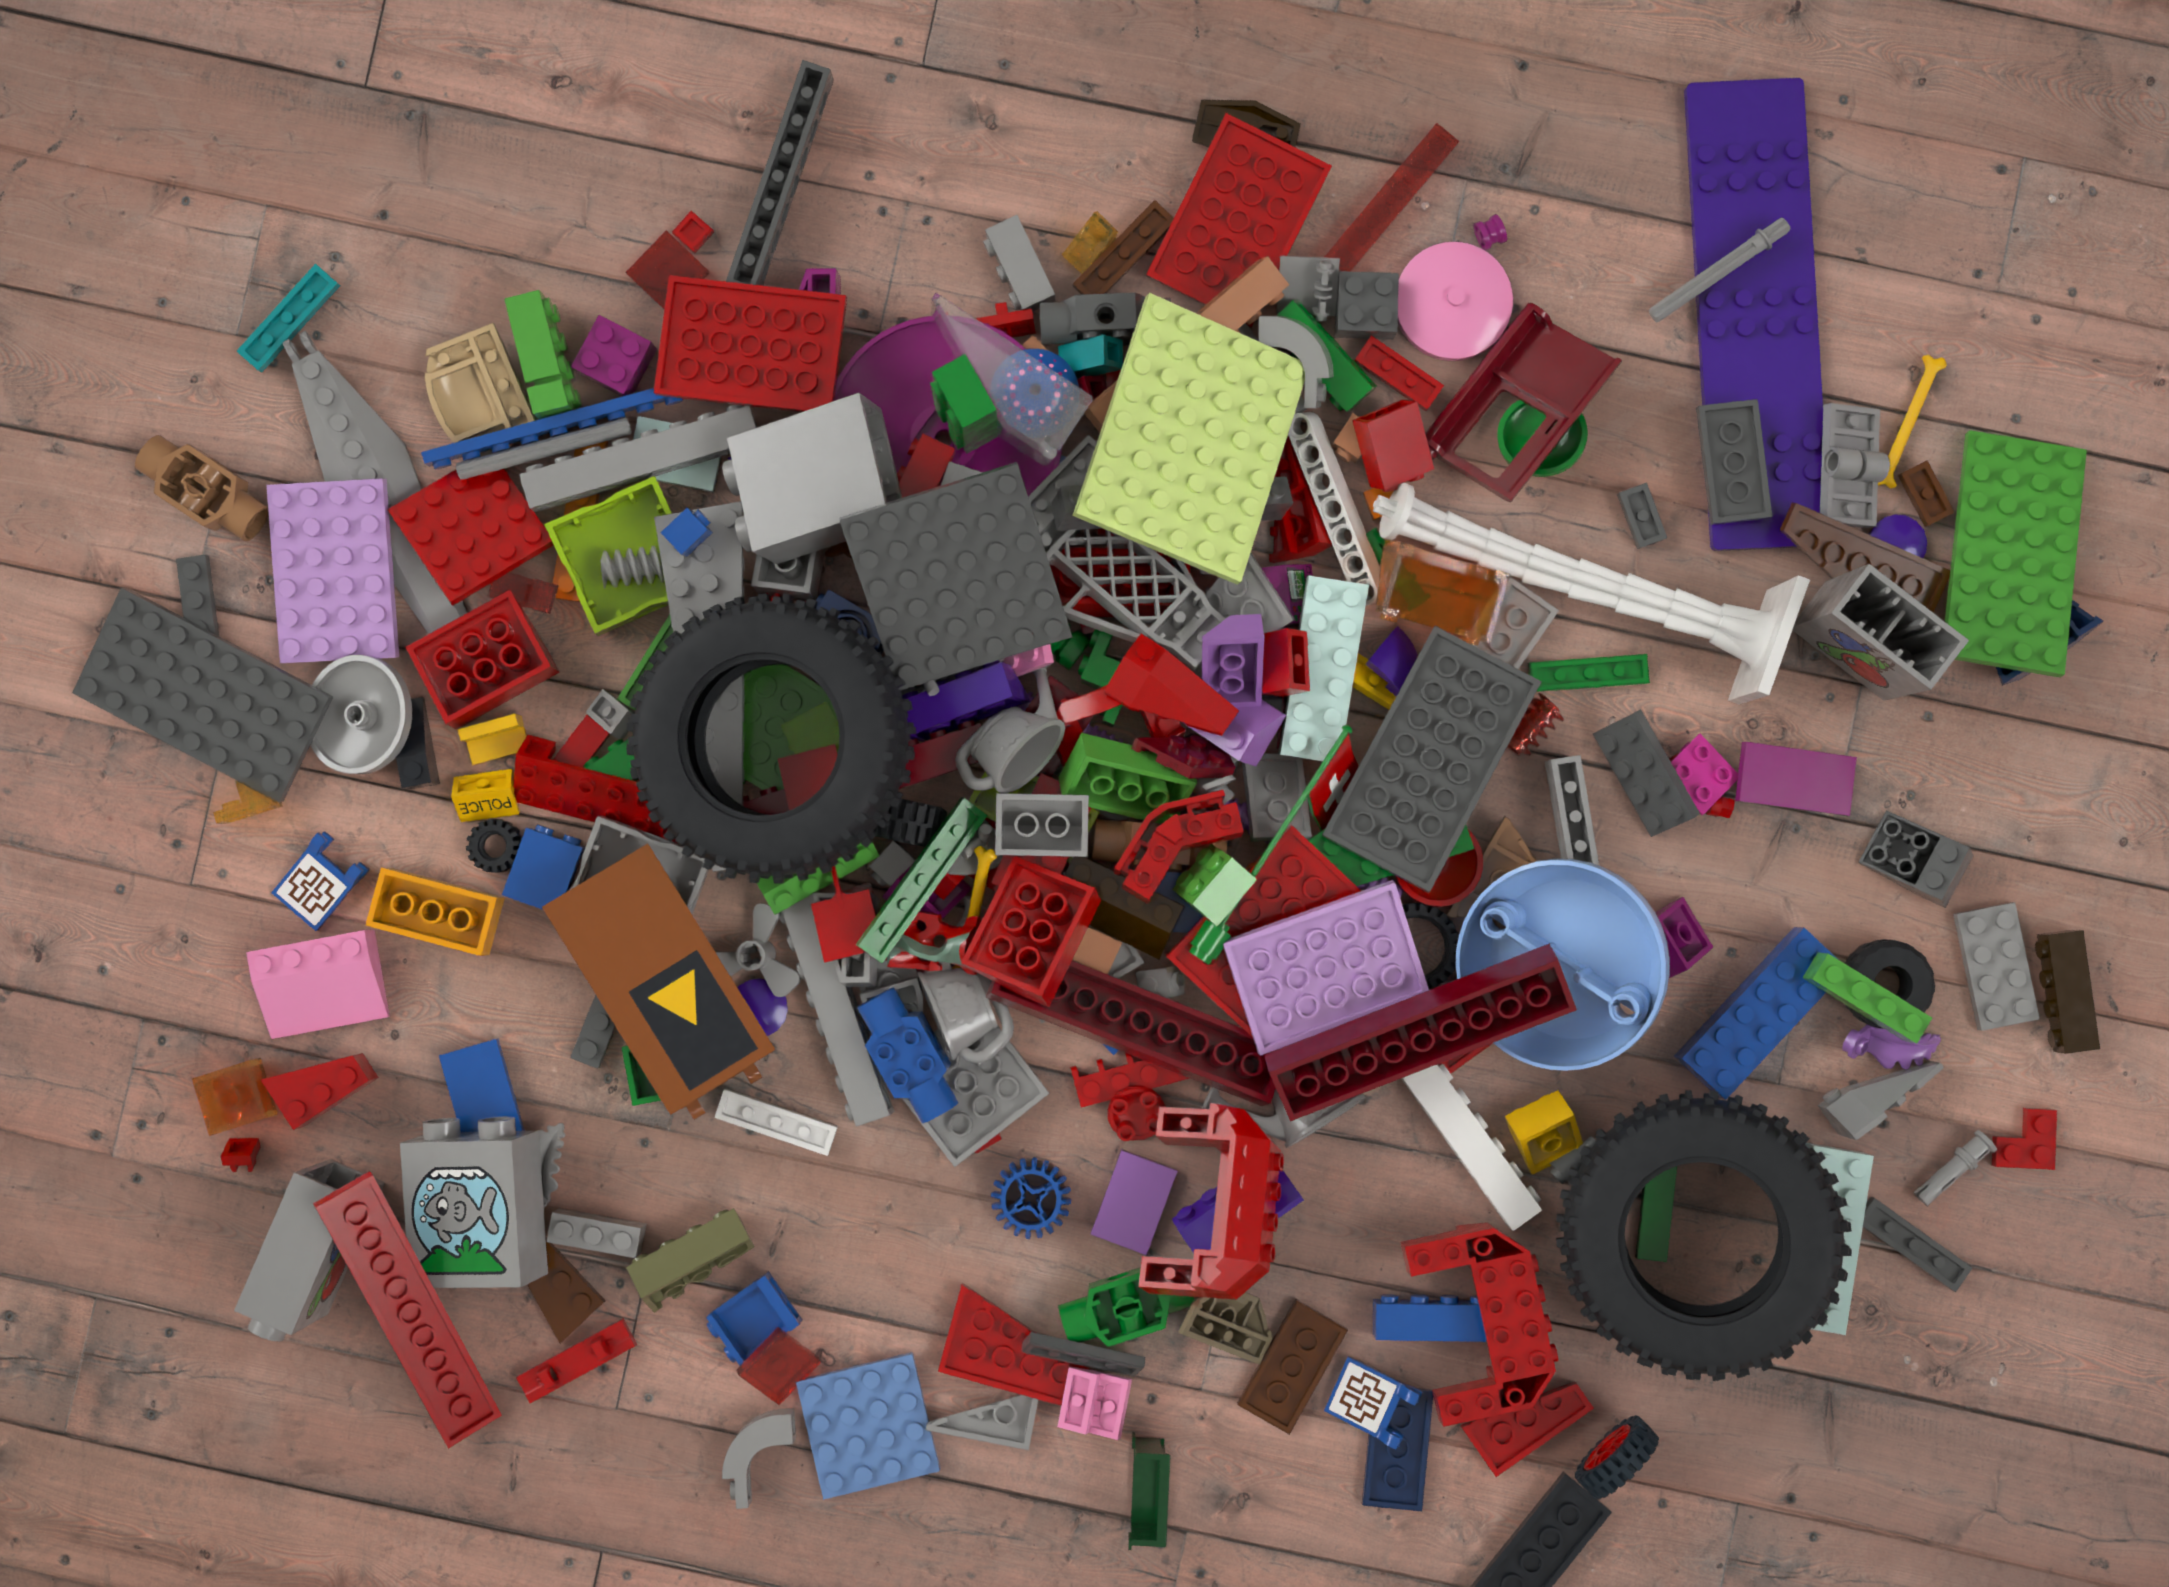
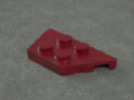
[1132,735,1236,779]

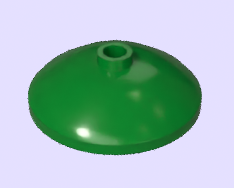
[1497,400,1588,477]

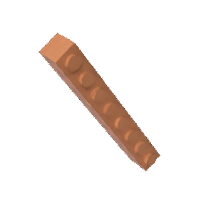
[1082,256,1289,433]

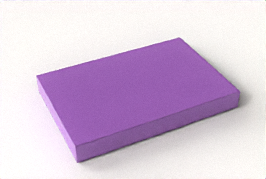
[1091,1149,1177,1255]

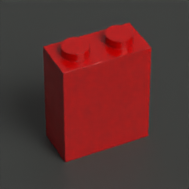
[1352,400,1434,492]

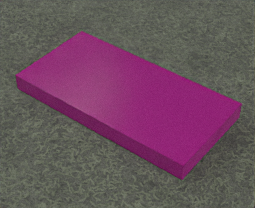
[1735,742,1857,816]

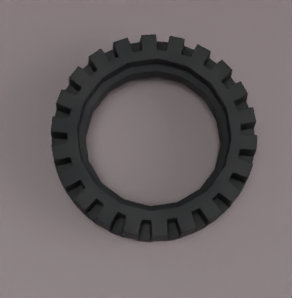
[1402,903,1459,989]

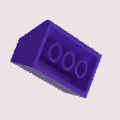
[902,660,1030,742]
[1172,1171,1304,1254]

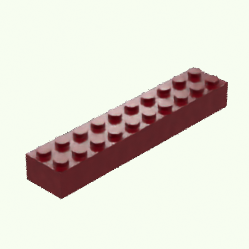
[1264,943,1577,1121]
[986,961,1283,1106]

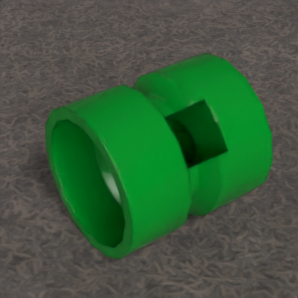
[1050,623,1091,670]

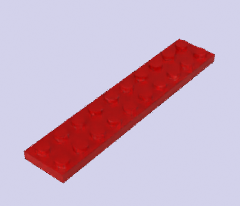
[313,1171,502,1449]

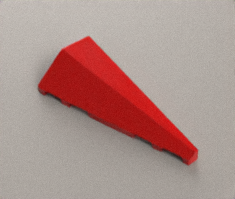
[1269,435,1333,563]

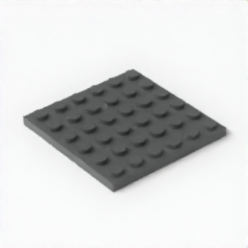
[839,462,1072,690]

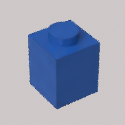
[660,508,713,557]

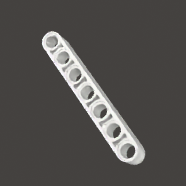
[1288,412,1388,605]

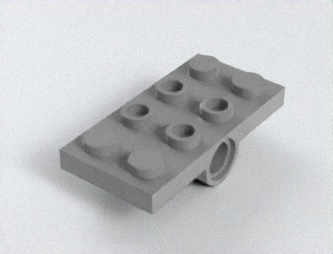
[1820,403,1890,528]

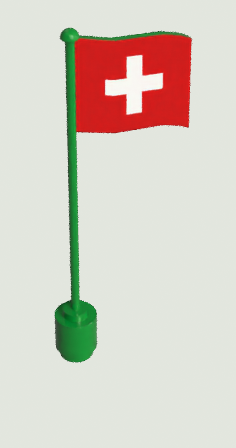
[1189,725,1359,965]

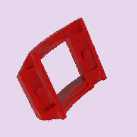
[1056,685,1187,768]

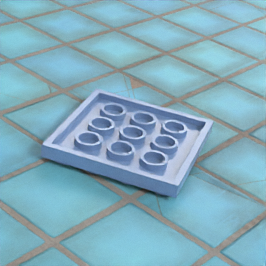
[796,1352,941,1500]

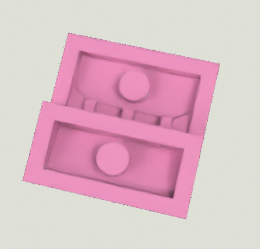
[1057,1367,1132,1440]

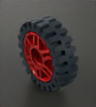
[1575,1415,1659,1499]

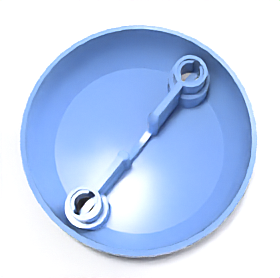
[1456,858,1670,1071]

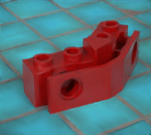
[1114,790,1244,904]

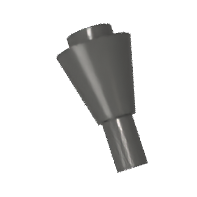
[1550,1136,1596,1185]

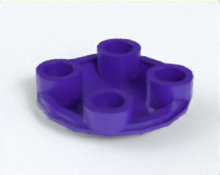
[1868,514,1927,558]
[737,978,788,1036]

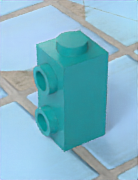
[1058,335,1123,379]

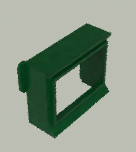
[1128,1432,1171,1550]

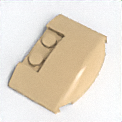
[425,323,536,456]

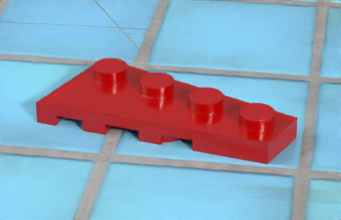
[1460,1381,1594,1477]

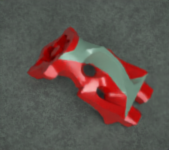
[885,911,981,975]

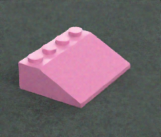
[246,930,390,1039]

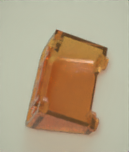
[1375,540,1510,646]

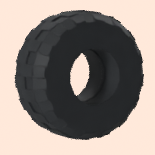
[1845,939,1935,1029]

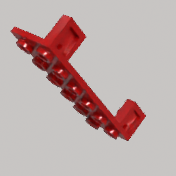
[513,735,677,843]

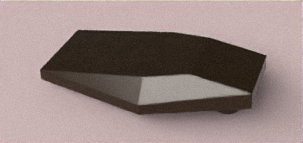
[1192,100,1301,147]

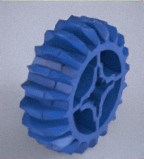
[991,1157,1072,1239]

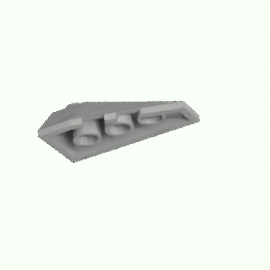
[1817,1061,1944,1140]

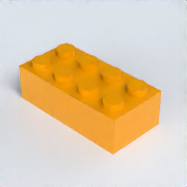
[365,867,505,956]

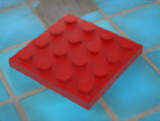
[387,469,554,606]

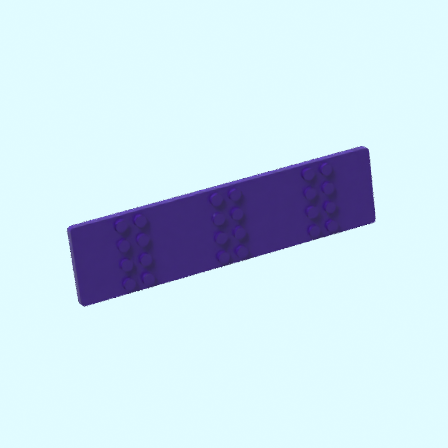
[1684,78,1823,551]

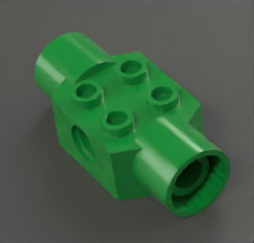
[1058,1267,1194,1347]

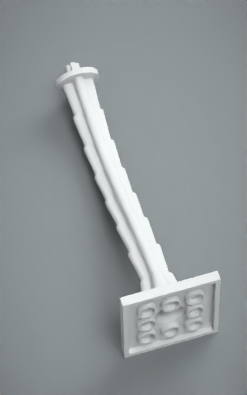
[1373,482,1810,704]

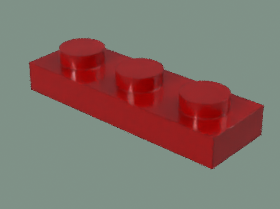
[1354,335,1444,411]

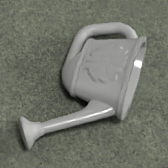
[955,654,1065,794]
[917,896,1014,1063]
[1202,1087,1366,1148]

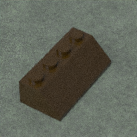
[1064,857,1186,960]

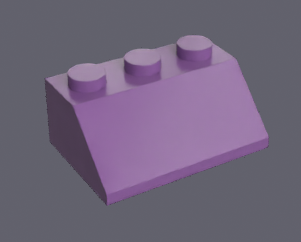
[1201,614,1264,707]
[1182,699,1286,767]

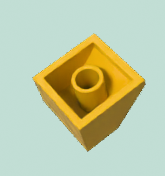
[1505,1090,1583,1175]

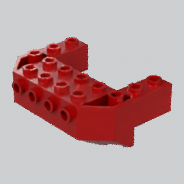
[1138,1103,1284,1300]
[1400,1222,1559,1427]

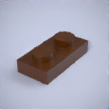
[1898,460,1955,527]

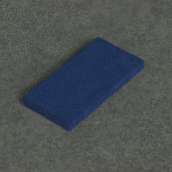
[1362,1388,1433,1512]

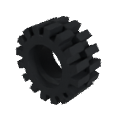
[466,819,523,873]

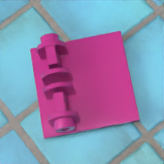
[1671,733,1738,816]

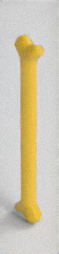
[1878,355,1947,489]
[952,846,997,969]

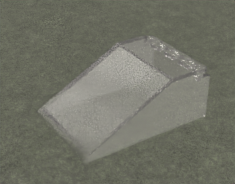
[931,293,1092,466]

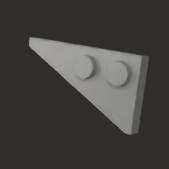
[925,1395,1038,1450]

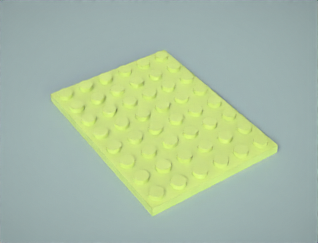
[1072,293,1305,585]

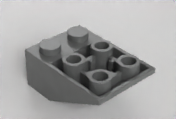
[1859,810,1973,908]

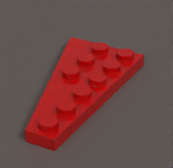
[938,1283,1091,1406]

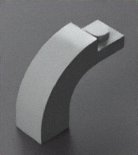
[1259,316,1334,408]
[722,1408,796,1509]

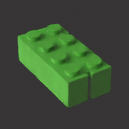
[504,290,582,419]

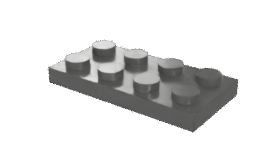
[1696,399,1772,525]
[1593,709,1700,837]

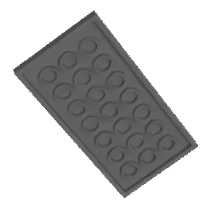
[72,587,333,802]
[1322,626,1542,893]

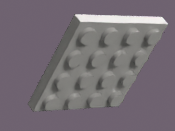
[902,1026,1050,1167]

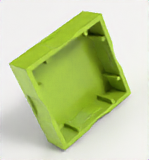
[544,476,672,636]

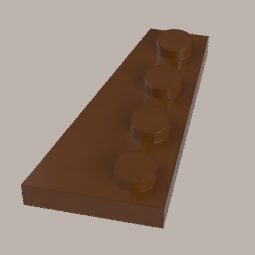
[527,1237,606,1344]

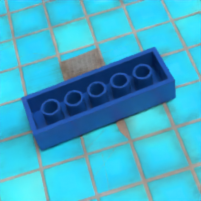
[1674,927,1839,1100]

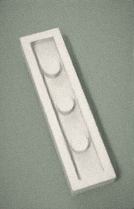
[714,1088,838,1156]

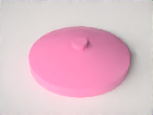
[1398,242,1513,361]

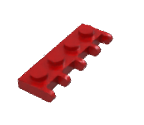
[1070,1053,1190,1108]

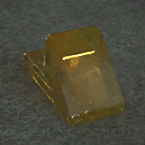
[1062,211,1118,274]
[213,780,283,824]

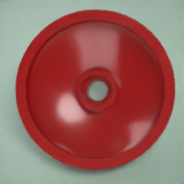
[1395,829,1483,907]

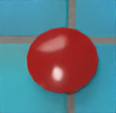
[1107,1086,1166,1141]

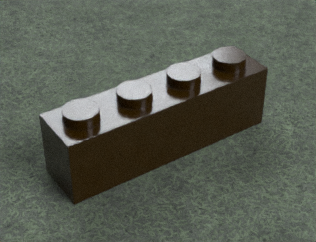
[2035,930,2100,1054]

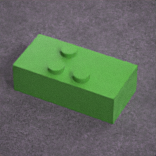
[1059,733,1197,824]

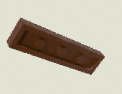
[1073,200,1174,295]

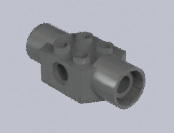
[1040,293,1171,346]

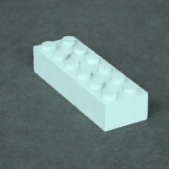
[1278,576,1369,761]
[1805,1143,1874,1335]

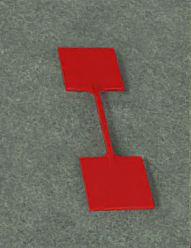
[777,744,876,963]

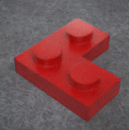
[1991,1108,2057,1170]

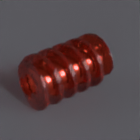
[1507,693,1564,756]

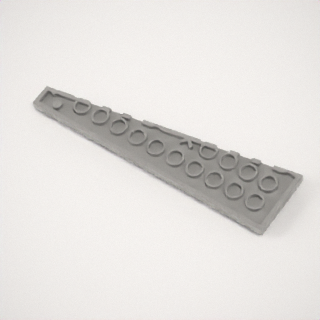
[654,501,744,872]

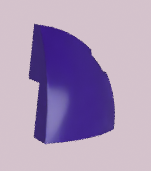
[1365,626,1418,696]

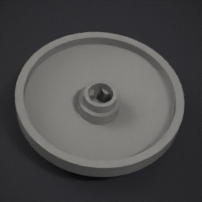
[311,655,412,775]

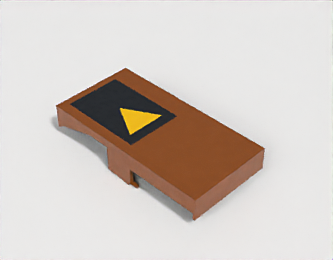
[542,843,775,1120]

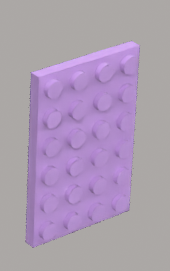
[266,478,399,663]
[1223,880,1429,1055]

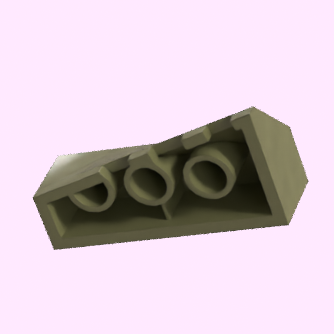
[626,1208,755,1313]

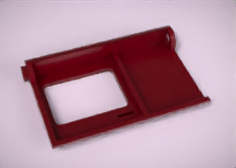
[1425,302,1622,502]

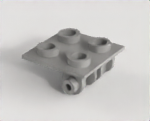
[1277,256,1340,321]

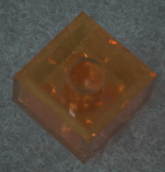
[192,1058,278,1136]

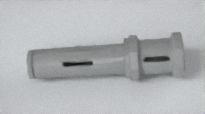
[1913,1130,1997,1207]

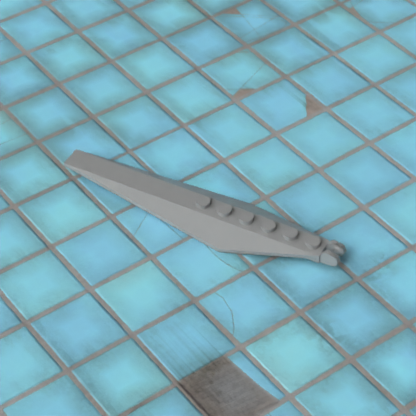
[283,330,467,634]

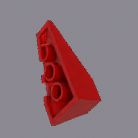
[1104,633,1239,736]

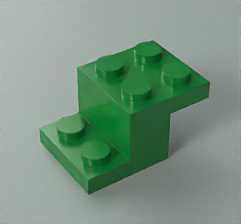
[1078,629,1123,728]

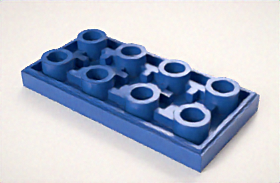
[439,1038,525,1132]

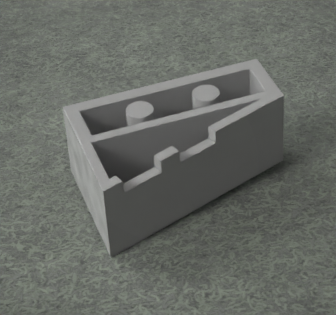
[812,892,879,987]

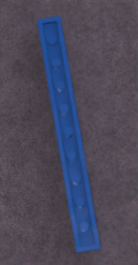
[421,388,683,470]

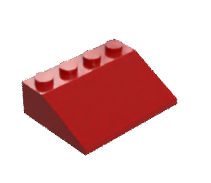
[405,590,560,729]
[961,856,1101,1007]

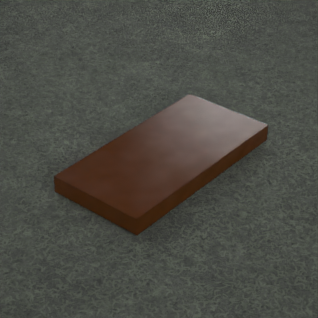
[1237,1299,1348,1435]

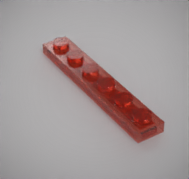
[1324,123,1459,272]

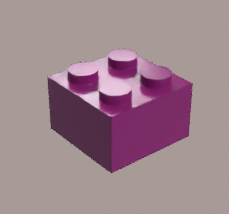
[571,315,657,397]

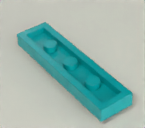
[237,263,341,373]

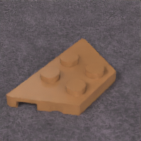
[1446,816,1537,919]

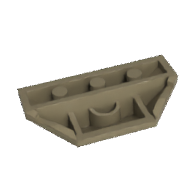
[1179,1292,1273,1365]

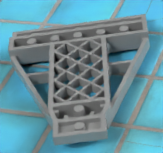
[1028,435,1226,671]

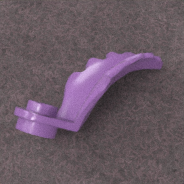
[1842,1024,1941,1070]

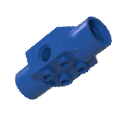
[857,987,959,1124]

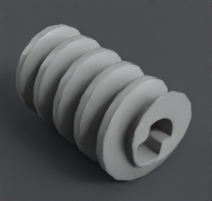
[600,546,664,589]

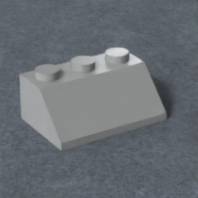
[995,793,1089,857]

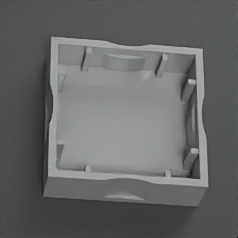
[570,815,709,914]

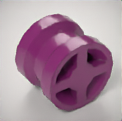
[1473,214,1507,251]

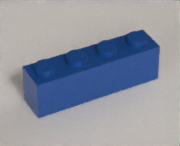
[1373,1294,1487,1342]

